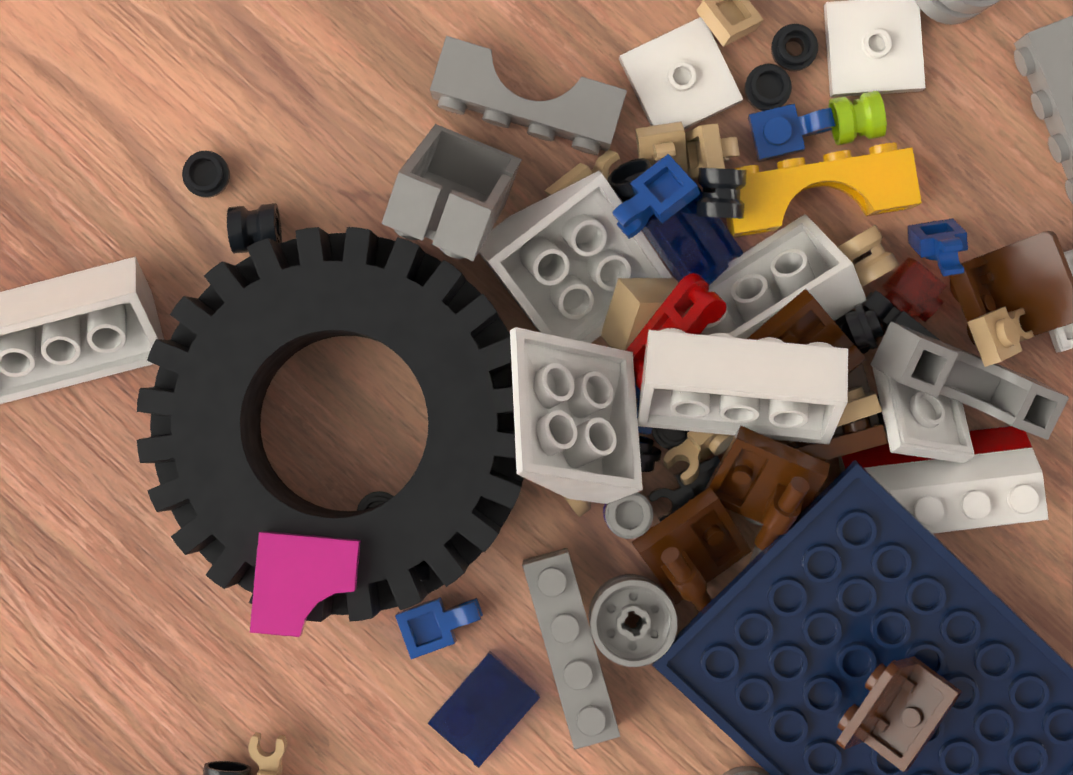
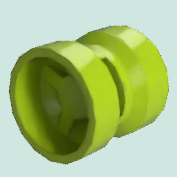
[828,91,887,145]

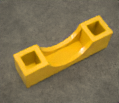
[726,142,922,238]

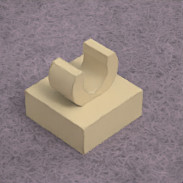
[635,122,688,172]
[685,123,740,180]

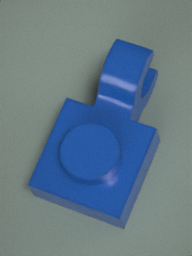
[748,104,835,162]
[612,154,700,239]
[907,218,968,276]
[395,597,483,659]

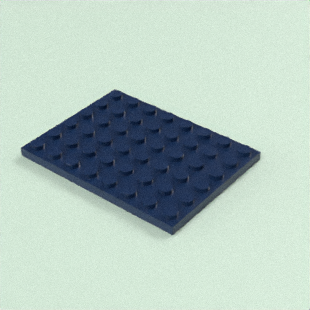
[652,460,1073,775]

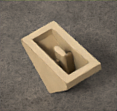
[601,278,693,350]

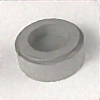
[605,492,653,539]

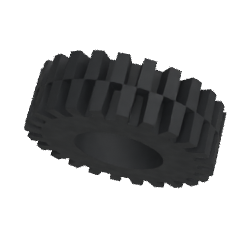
[137,227,524,622]

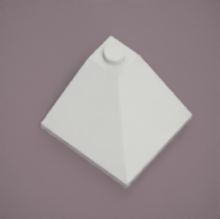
[478,171,673,343]
[510,327,643,504]

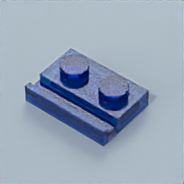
[642,182,744,285]
[428,650,540,768]

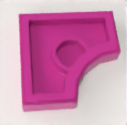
[250,531,361,637]

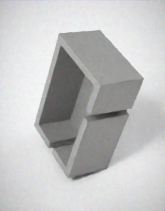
[382,124,522,261]

